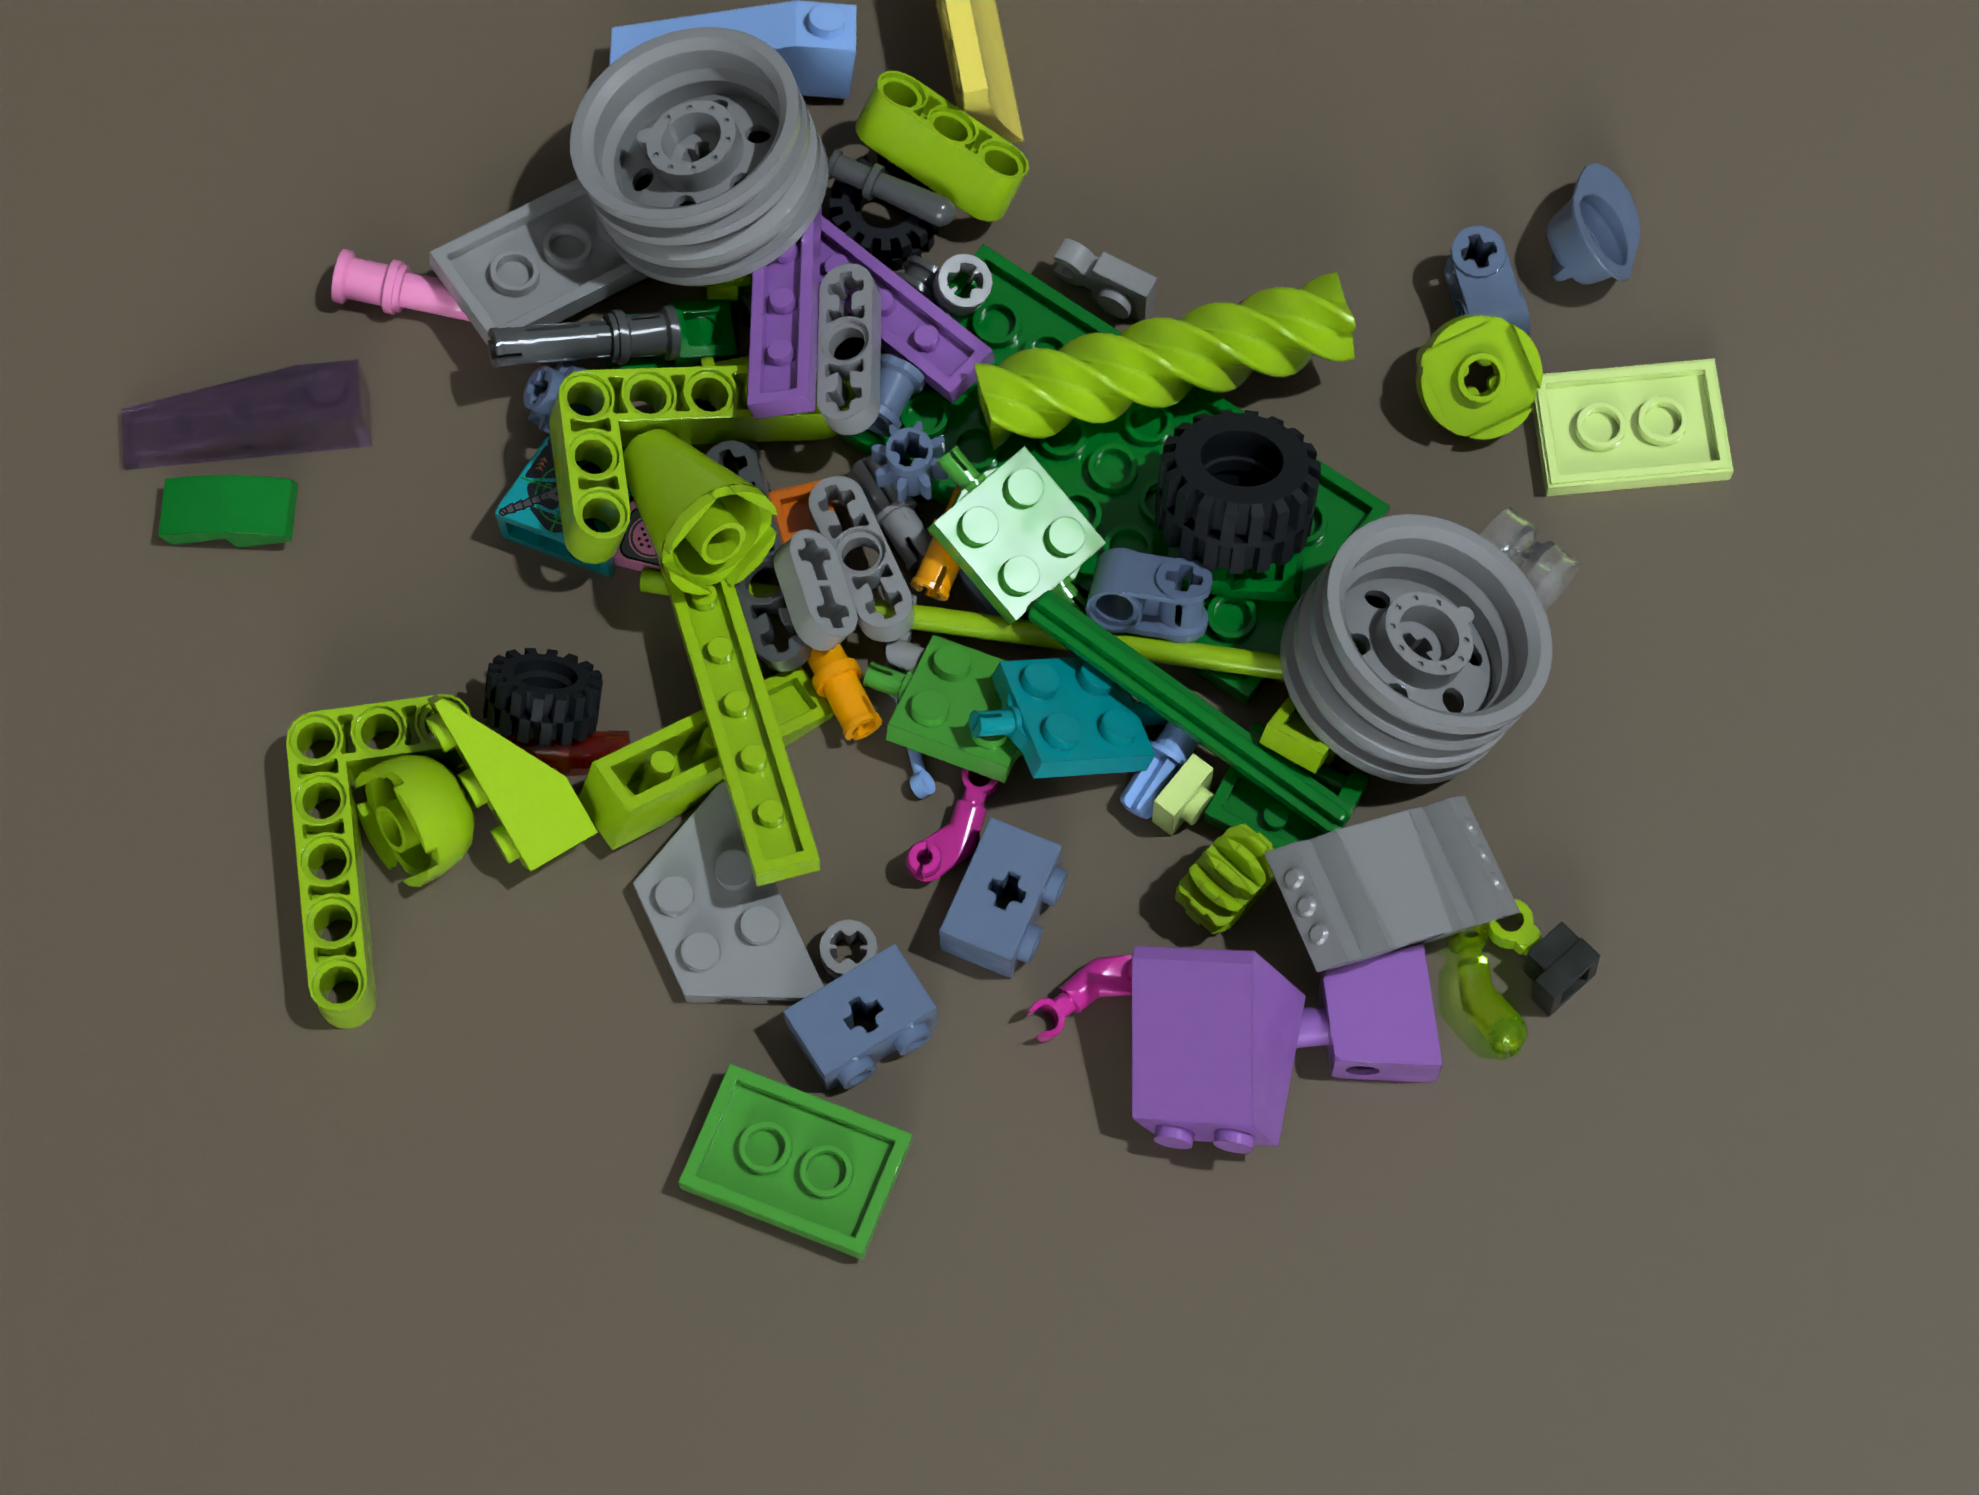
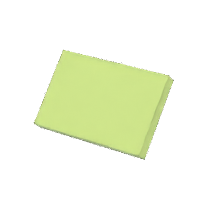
[1532,358,1734,497]

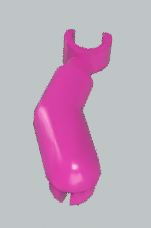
[906,768,1000,882]
[1025,954,1133,1042]

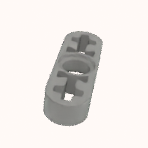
[816,263,882,435]
[808,476,915,642]

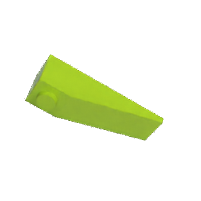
[579,666,834,850]

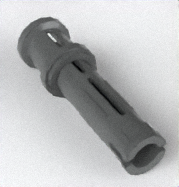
[488,305,681,368]

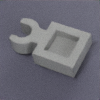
[1053,238,1158,321]

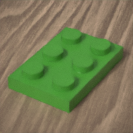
[678,1063,913,1260]

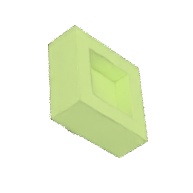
[1152,753,1214,836]

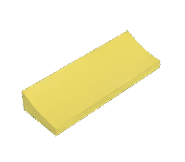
[935,0,1024,144]

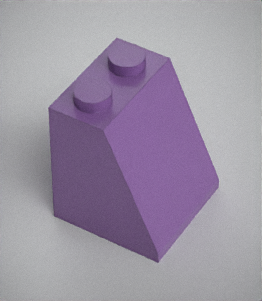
[1132,946,1306,1153]

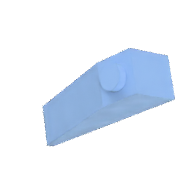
[610,0,857,99]

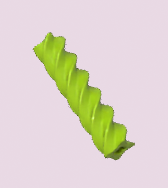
[973,272,1356,450]

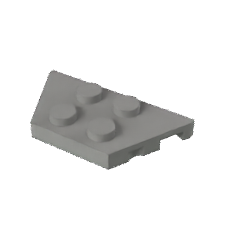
[633,781,824,1004]

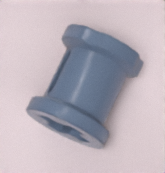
[848,353,925,437]

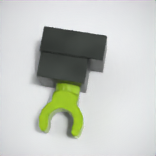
[1487,899,1601,1017]

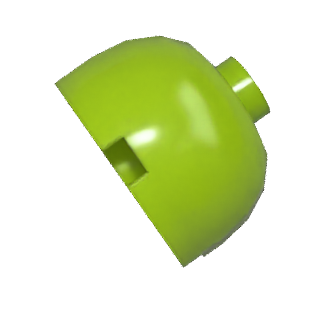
[355,755,476,887]

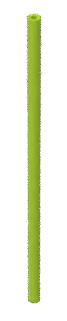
[640,567,1284,680]

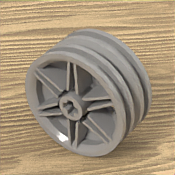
[570,27,829,286]
[1280,514,1553,784]

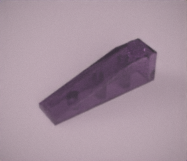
[121,359,372,470]

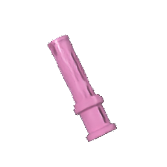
[331,249,469,321]

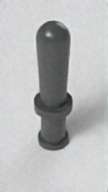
[828,149,956,226]

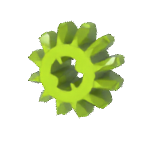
[1175,823,1275,934]

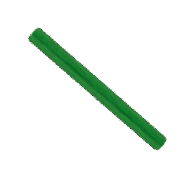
[1028,590,1353,834]

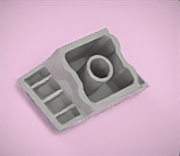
[1264,795,1521,972]

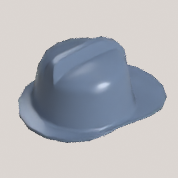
[1546,163,1641,285]

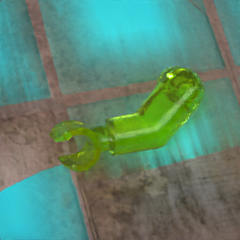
[1447,923,1528,1058]

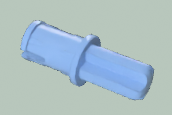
[1120,721,1199,819]

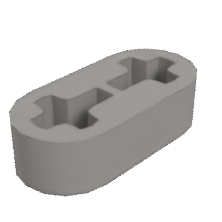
[773,529,858,651]

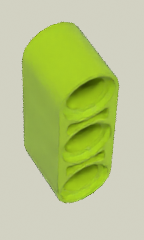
[855,71,1029,222]

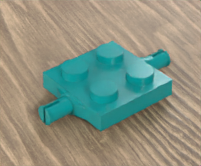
[969,657,1168,779]

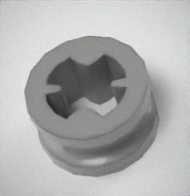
[932,254,993,316]
[819,919,878,980]

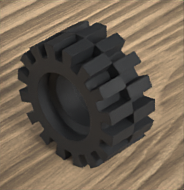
[829,153,940,271]
[482,648,603,746]

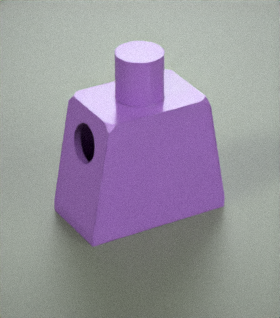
[1297,945,1443,1083]

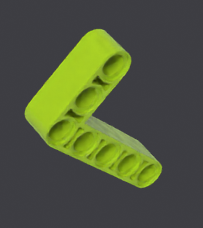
[549,365,857,564]
[286,694,472,1029]

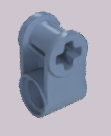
[1444,225,1531,336]
[1085,548,1213,643]

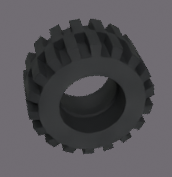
[1154,409,1321,574]

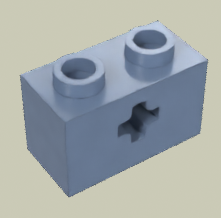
[939,817,1069,979]
[783,944,938,1092]

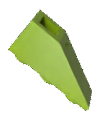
[425,695,598,872]

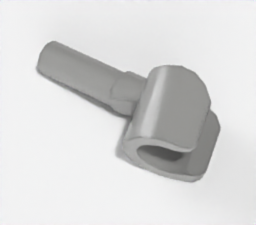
[885,594,925,674]

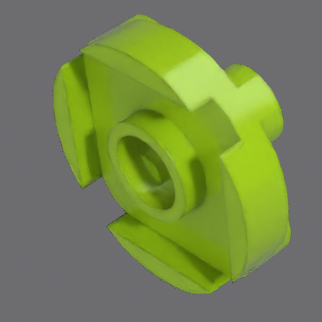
[1415,313,1543,440]

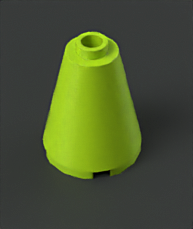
[623,429,778,596]

